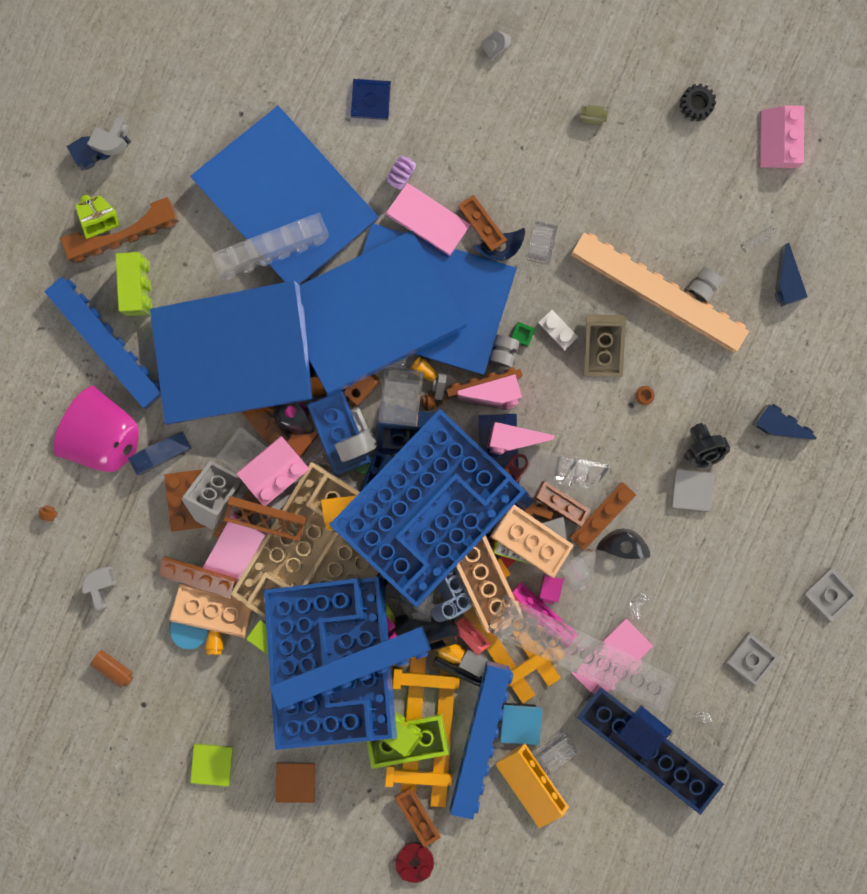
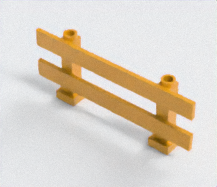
[450,558,564,703]
[385,656,460,807]

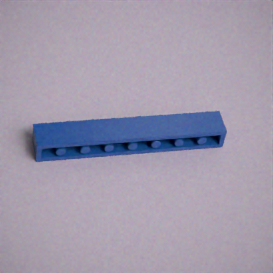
[44,277,161,409]
[270,627,431,711]
[449,661,513,820]

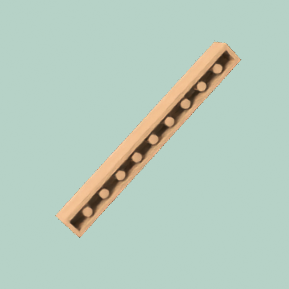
[571,233,749,353]

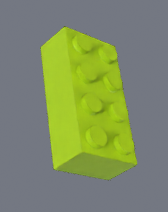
[367,713,450,769]

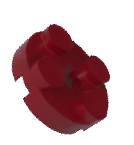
[395,842,434,883]

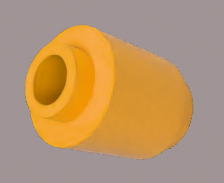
[435,644,465,664]

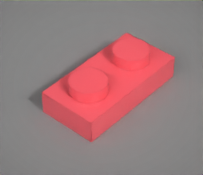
[455,616,491,655]

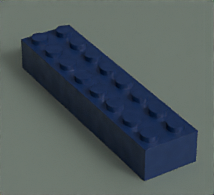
[574,684,724,815]

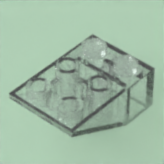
[378,367,424,426]

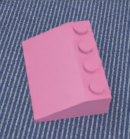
[456,375,522,410]
[486,422,554,455]

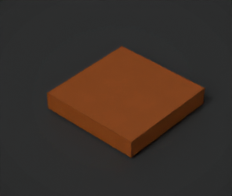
[276,762,316,803]

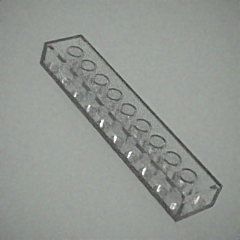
[488,595,679,714]

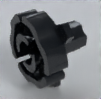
[683,423,730,468]

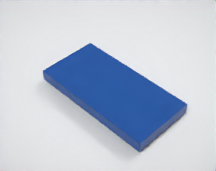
[307,390,371,476]

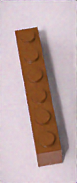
[60,197,179,263]

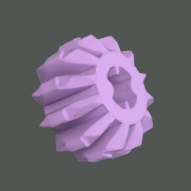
[387,155,416,190]

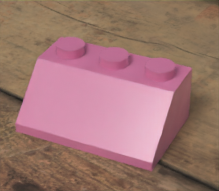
[760,105,804,168]
[236,436,309,506]

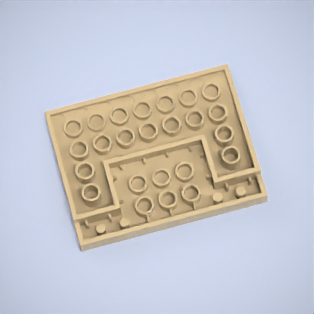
[231,462,379,618]

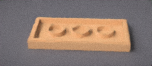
[490,505,574,578]
[169,583,253,638]

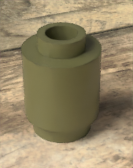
[580,105,608,126]

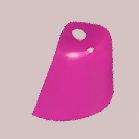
[53,385,139,472]

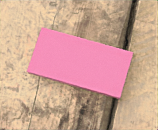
[386,183,471,256]
[203,513,267,586]
[571,618,653,692]

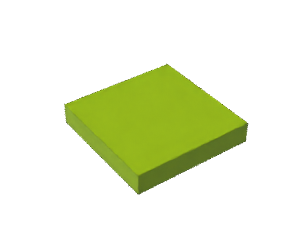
[190,743,233,787]

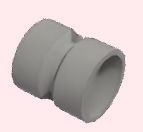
[687,267,723,303]
[488,335,520,368]

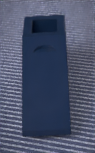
[66,135,131,170]
[752,404,817,441]

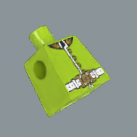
[76,195,120,239]

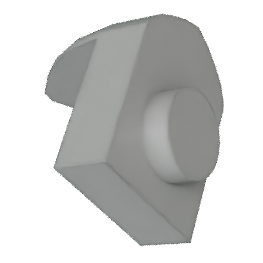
[481,31,512,59]
[432,373,459,400]

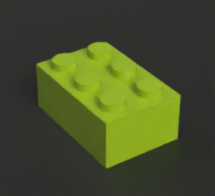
[116,252,153,317]

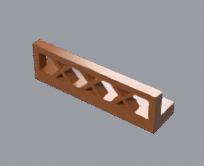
[223,496,306,541]

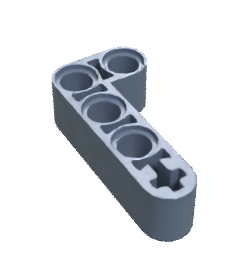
[432,567,472,622]

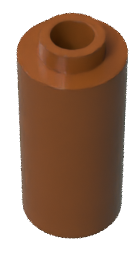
[90,649,133,688]

